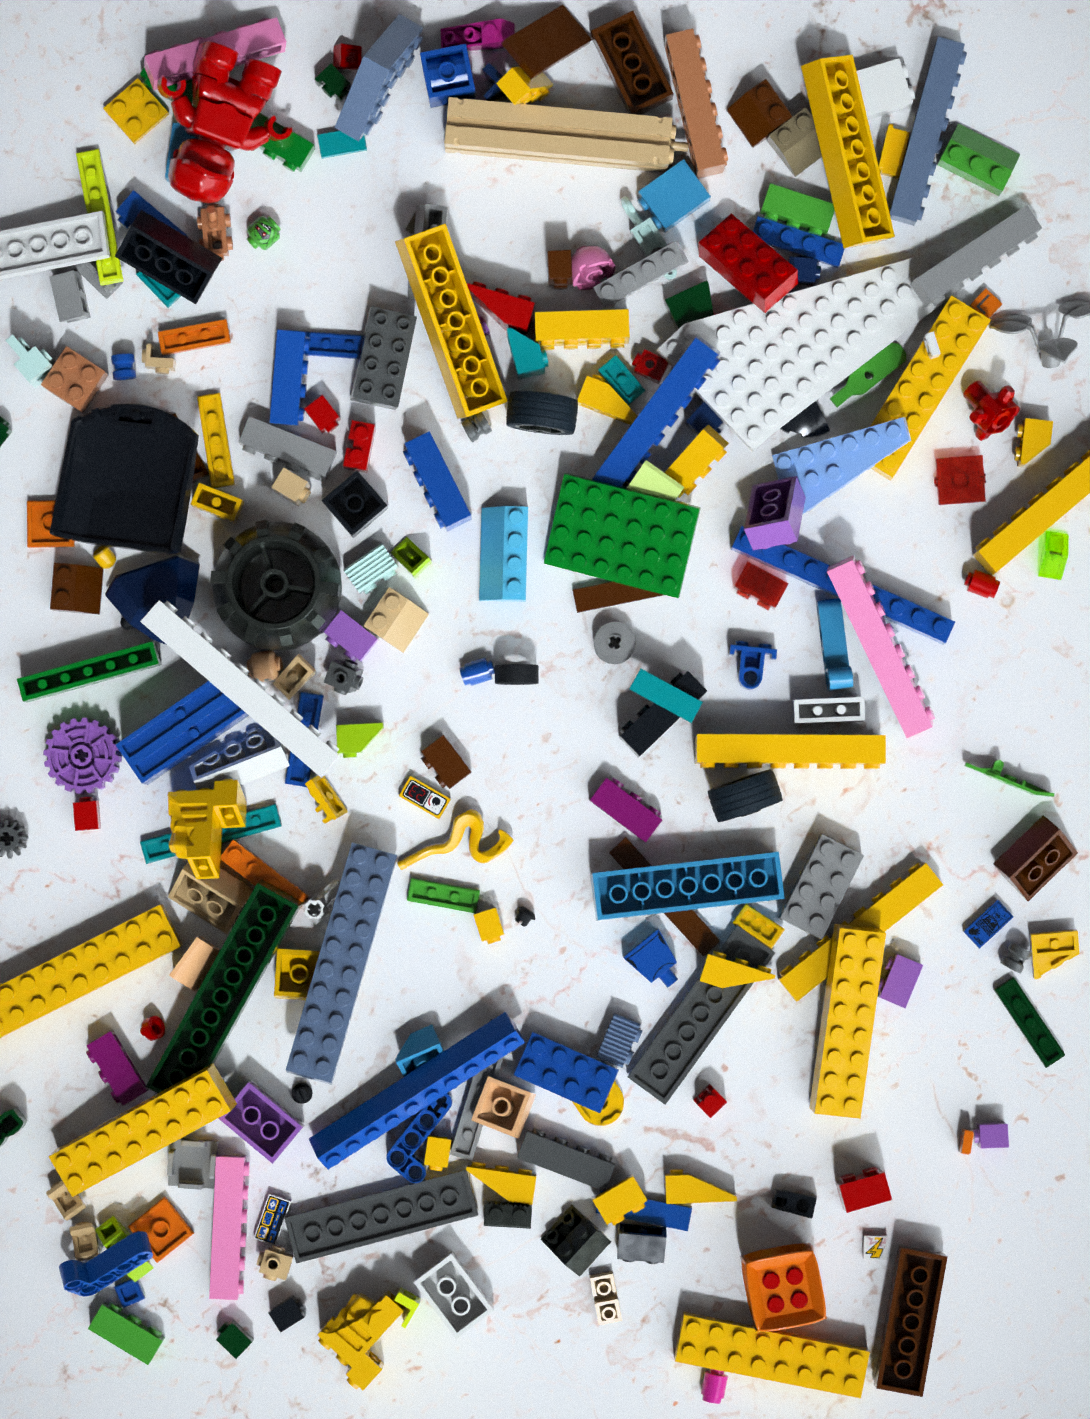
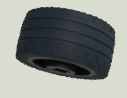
[506,391,578,435]
[708,769,783,822]

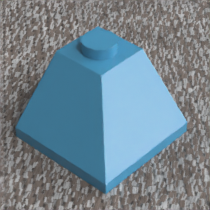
[395,1024,444,1077]

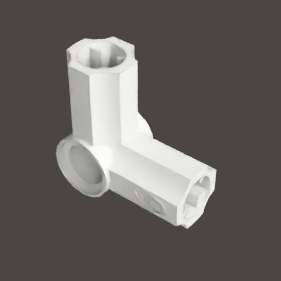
[301,878,340,925]

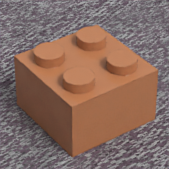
[41,346,108,414]

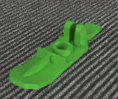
[830,343,907,407]
[964,760,1055,797]

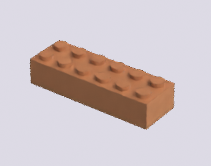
[664,28,728,179]

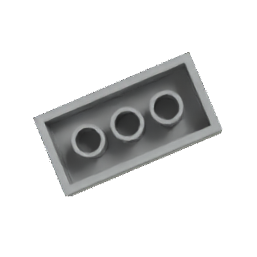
[778,834,864,939]

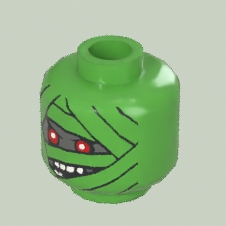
[246,216,281,250]

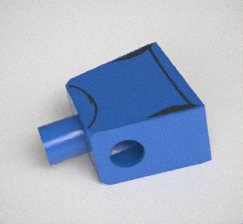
[623,929,678,988]

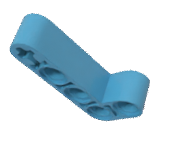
[816,598,853,691]

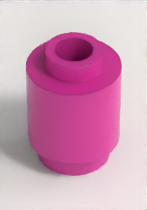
[701,1369,728,1404]

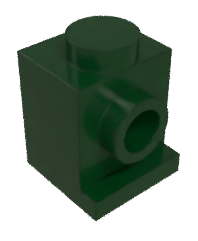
[314,63,351,102]

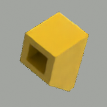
[1014,418,1053,467]

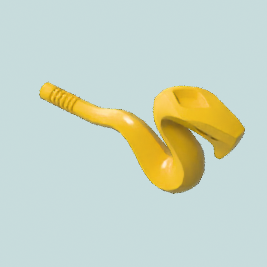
[397,809,514,870]

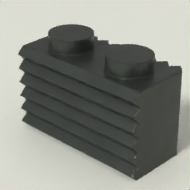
[484,1200,532,1229]

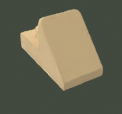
[273,654,316,700]

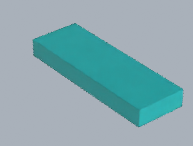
[629,668,703,723]

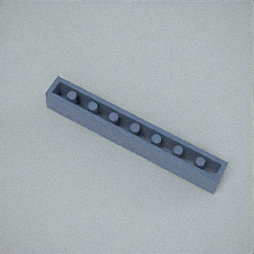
[889,36,967,226]

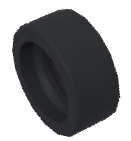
[495,664,539,685]

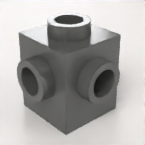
[324,659,364,695]

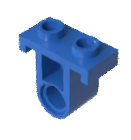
[729,641,777,690]

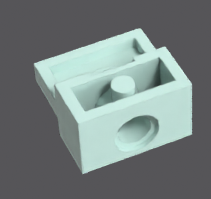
[5,334,55,388]

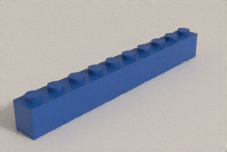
[731,526,955,645]
[309,1012,525,1170]

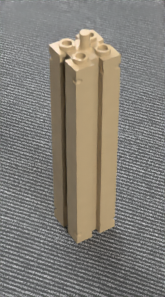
[444,97,689,173]

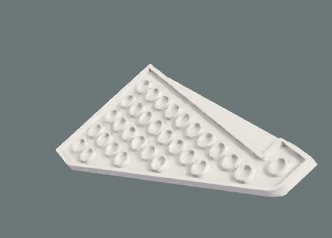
[656,252,969,452]

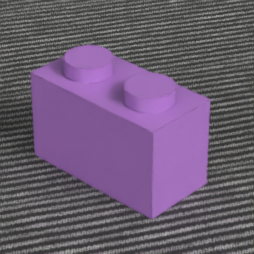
[324,610,379,662]
[877,954,923,1009]

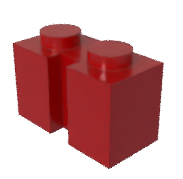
[343,420,376,473]

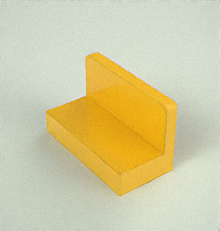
[878,123,910,178]

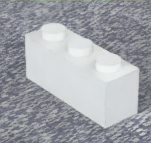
[792,697,865,724]

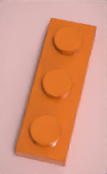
[158,319,231,356]

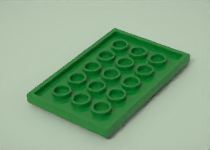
[544,473,701,598]

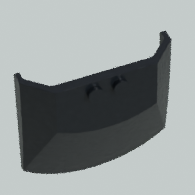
[50,404,199,554]

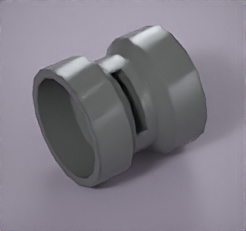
[461,412,492,443]
[1000,942,1032,974]

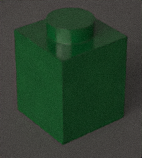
[216,1320,254,1359]

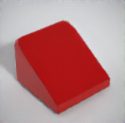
[333,43,362,70]

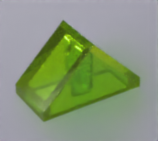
[1038,531,1069,580]

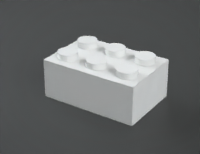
[414,1251,494,1339]

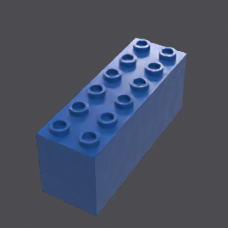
[115,681,249,785]

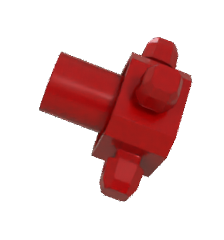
[963,381,1020,441]

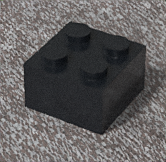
[321,470,388,538]

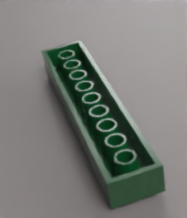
[145,879,303,1094]

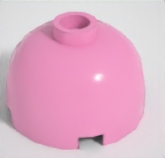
[571,246,616,290]

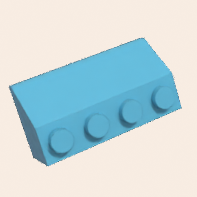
[479,506,528,602]

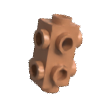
[197,204,233,261]

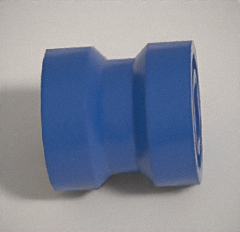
[111,353,136,380]

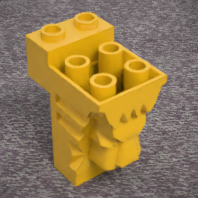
[167,779,247,879]
[317,1290,405,1390]

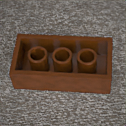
[591,11,674,115]

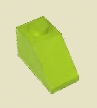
[336,723,384,758]

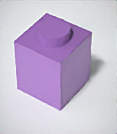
[973,1122,1009,1149]

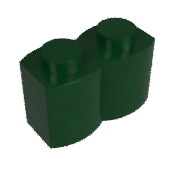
[0,1108,27,1147]

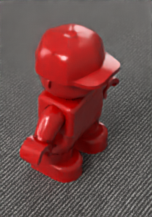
[157,41,292,203]

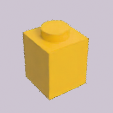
[473,907,504,944]
[424,1135,452,1171]

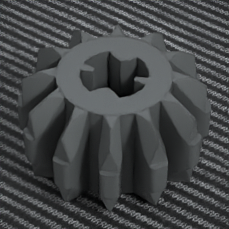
[0,819,29,859]

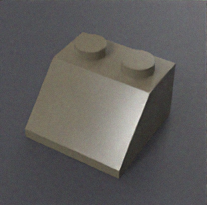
[767,107,822,177]

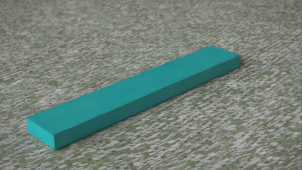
[140,804,282,864]

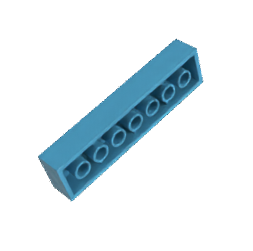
[590,852,785,921]

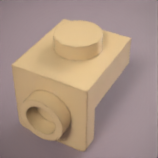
[142,343,176,374]
[46,1181,86,1221]
[69,1222,100,1261]

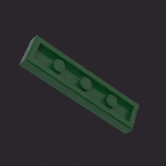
[993,977,1065,1068]

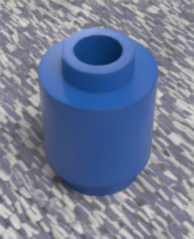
[459,657,495,686]

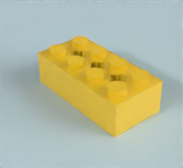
[535,309,630,350]

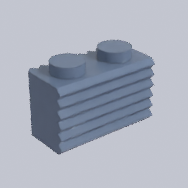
[596,1013,643,1068]

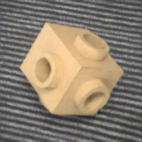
[256,1245,294,1281]

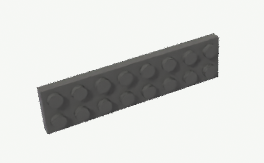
[627,925,775,1105]
[284,1169,478,1264]

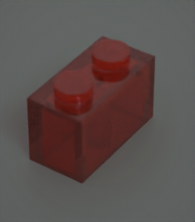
[733,561,789,611]

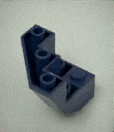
[105,555,200,645]

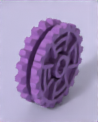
[43,717,122,794]

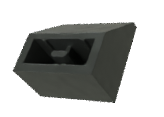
[540,1205,611,1277]

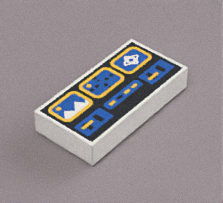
[253,1193,291,1245]

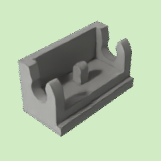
[49,270,91,323]

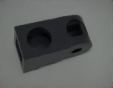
[771,1188,817,1219]

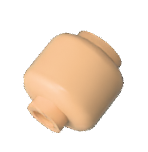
[247,650,283,682]

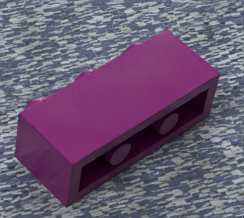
[589,777,662,843]
[86,1030,149,1106]

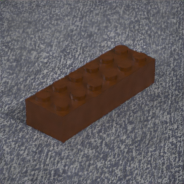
[874,1245,948,1397]

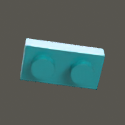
[598,355,646,406]

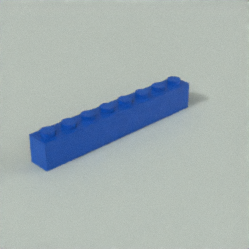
[592,336,721,487]

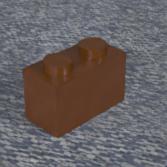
[547,250,572,290]
[420,735,472,789]

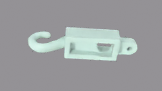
[621,196,677,280]

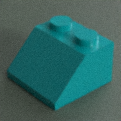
[506,328,548,380]

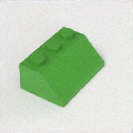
[937,123,1020,196]

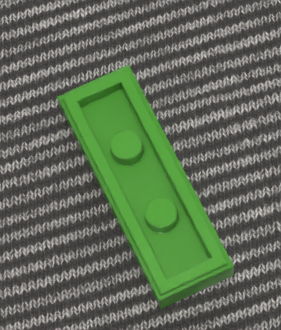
[407,878,480,913]

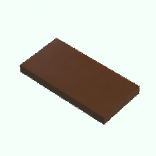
[501,5,592,79]

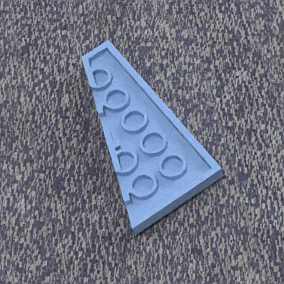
[772,417,911,514]

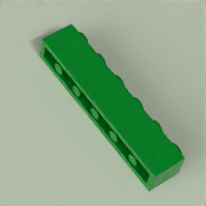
[17,641,162,703]

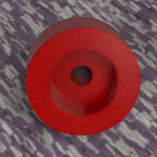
[140,1016,165,1041]

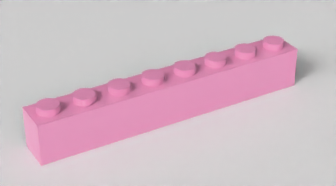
[827,555,935,738]

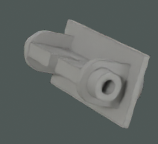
[74,261,123,299]

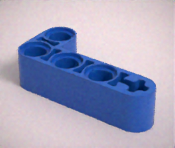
[386,1093,452,1183]
[59,1231,153,1297]

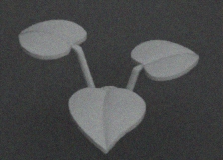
[989,300,1090,368]

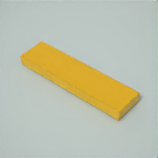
[197,393,235,488]

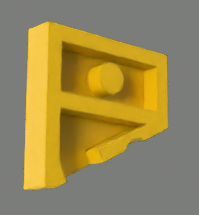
[1030,929,1079,980]

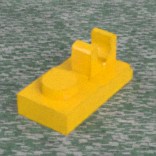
[305,775,348,823]

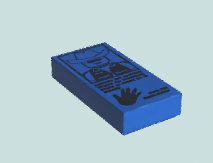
[963,900,1014,949]

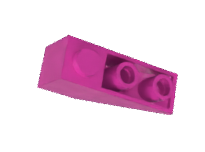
[440,18,515,51]

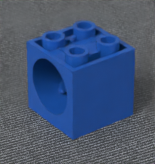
[420,44,476,108]

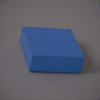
[114,1279,145,1308]

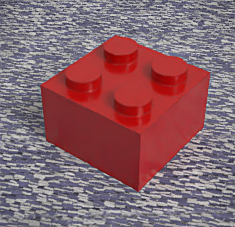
[835,1166,892,1213]

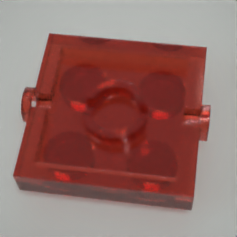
[934,455,986,505]

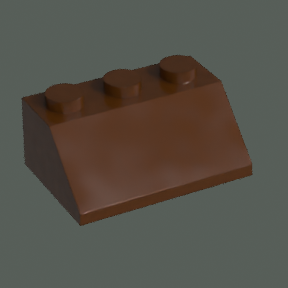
[993,815,1078,901]

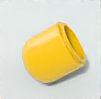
[92,546,116,569]

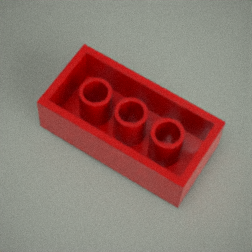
[698,213,798,313]

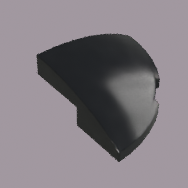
[780,401,830,438]

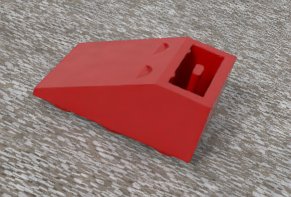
[467,281,535,336]

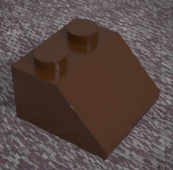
[726,79,793,148]
[50,563,104,615]

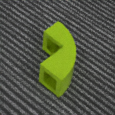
[95,1215,154,1282]

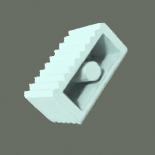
[343,543,398,594]

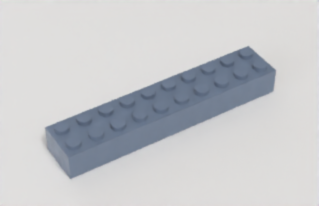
[286,843,397,1085]

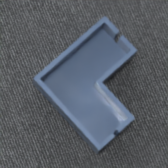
[334,14,424,141]

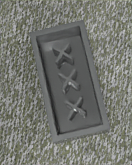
[350,306,417,410]

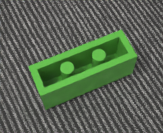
[760,183,835,236]
[88,1301,165,1365]

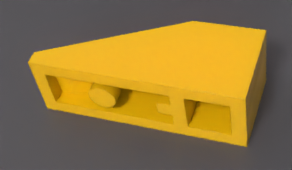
[577,374,638,425]
[664,1169,737,1204]

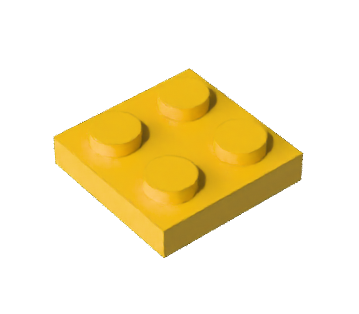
[103,78,169,145]

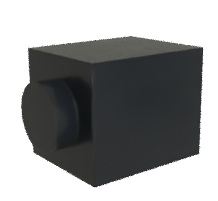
[268,1295,307,1333]

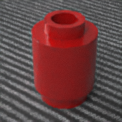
[964,569,1000,599]

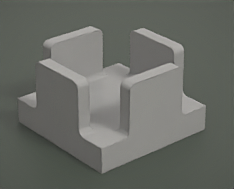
[167,1139,219,1190]

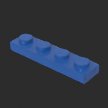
[753,216,845,268]

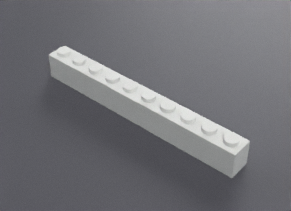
[140,600,340,777]

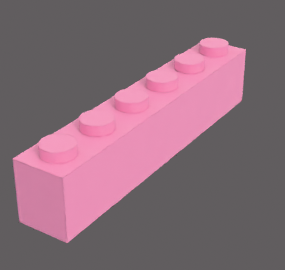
[144,17,286,90]
[209,1155,250,1300]

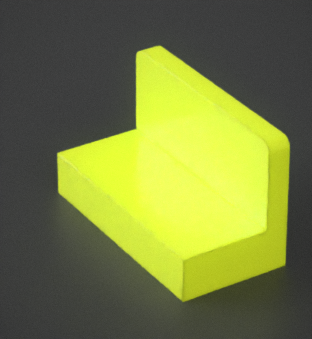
[394,1287,421,1328]

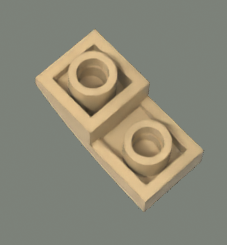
[589,1271,622,1325]

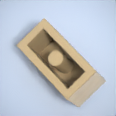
[271,467,311,507]

